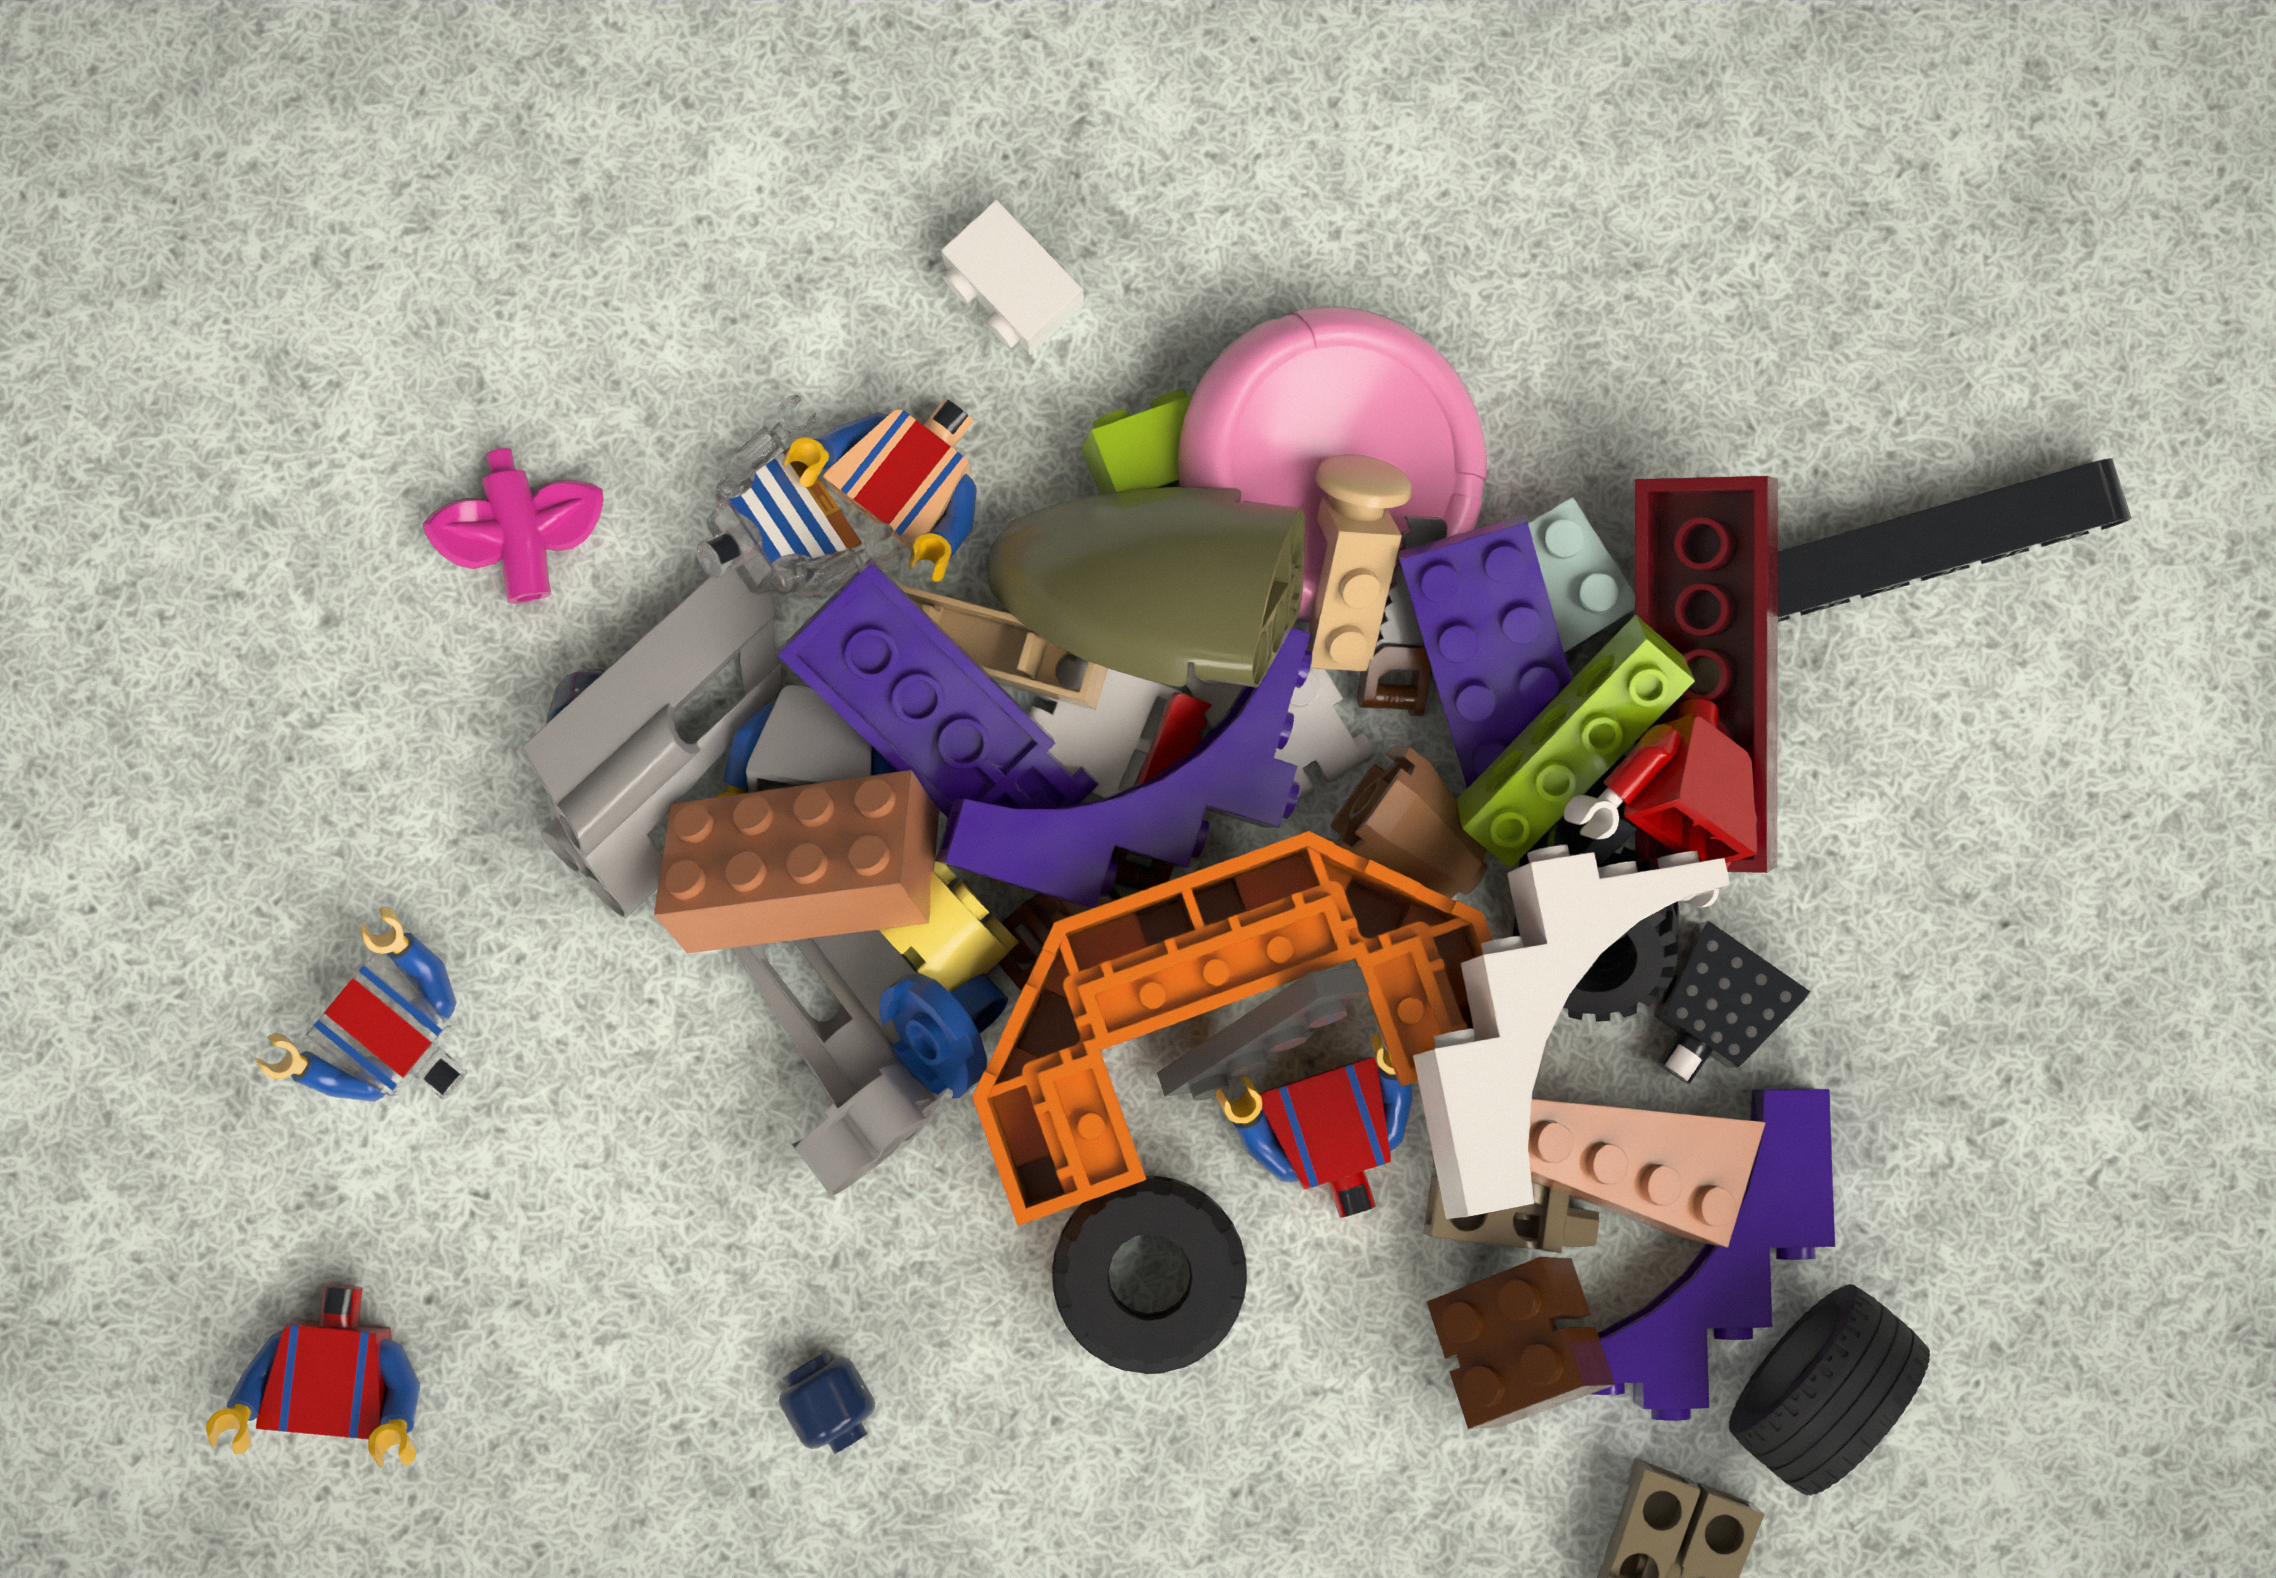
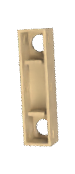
[897,584,1109,710]

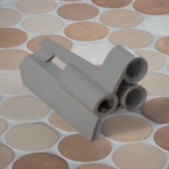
[522,560,783,918]
[732,930,948,1196]

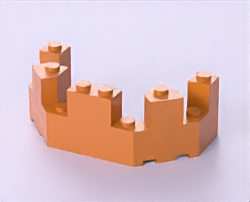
[972,831,1493,1226]

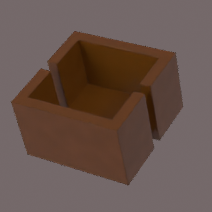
[1427,1257,1615,1429]

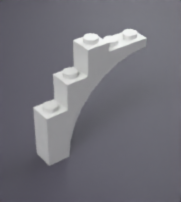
[1413,845,1730,1219]

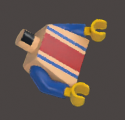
[782,398,977,582]

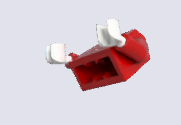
[1564,699,1757,908]

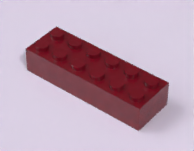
[1635,476,1778,873]

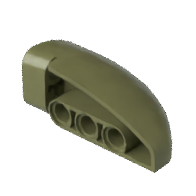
[988,487,1305,688]

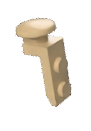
[1307,454,1412,671]

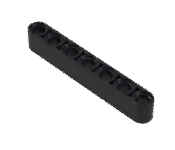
[1778,458,2132,622]

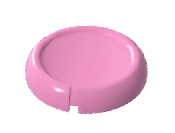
[1178,307,1487,623]

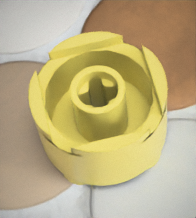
[879,853,1020,992]

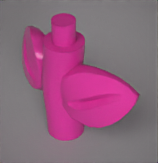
[423,448,604,604]

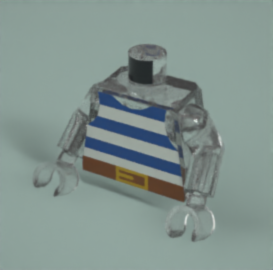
[697,395,903,600]

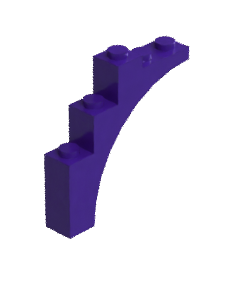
[935,628,1312,908]
[1592,1089,1836,1420]

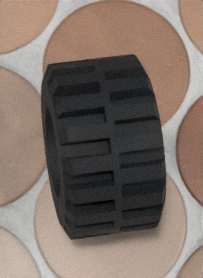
[1512,847,1679,1022]

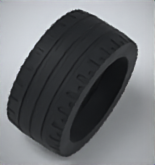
[1729,1284,1930,1496]

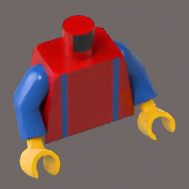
[1216,1032,1413,1218]
[206,1284,420,1468]

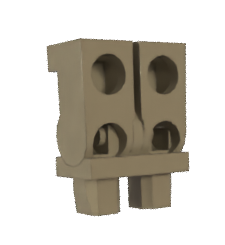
[1423,1160,1599,1253]
[1597,1458,1765,1578]

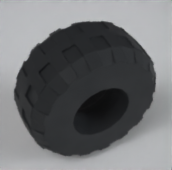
[1052,1175,1247,1374]

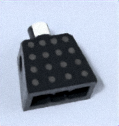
[1654,921,1811,1084]

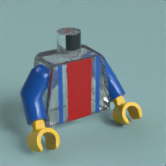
[255,907,468,1102]

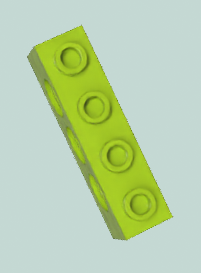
[1456,615,1695,869]

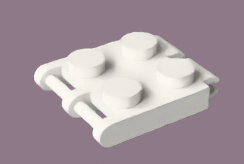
[1029,657,1189,799]

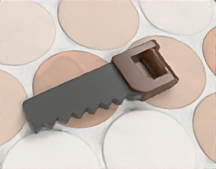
[1357,515,1448,717]

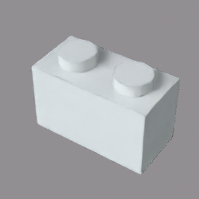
[941,200,1084,355]

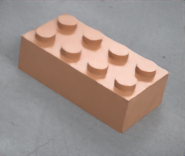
[654,770,939,953]

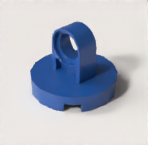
[879,973,1008,1099]

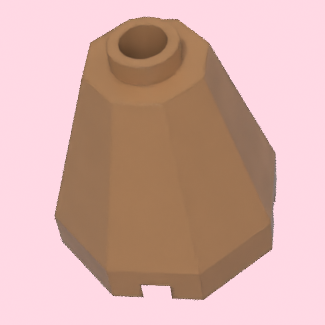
[1325,745,1488,899]

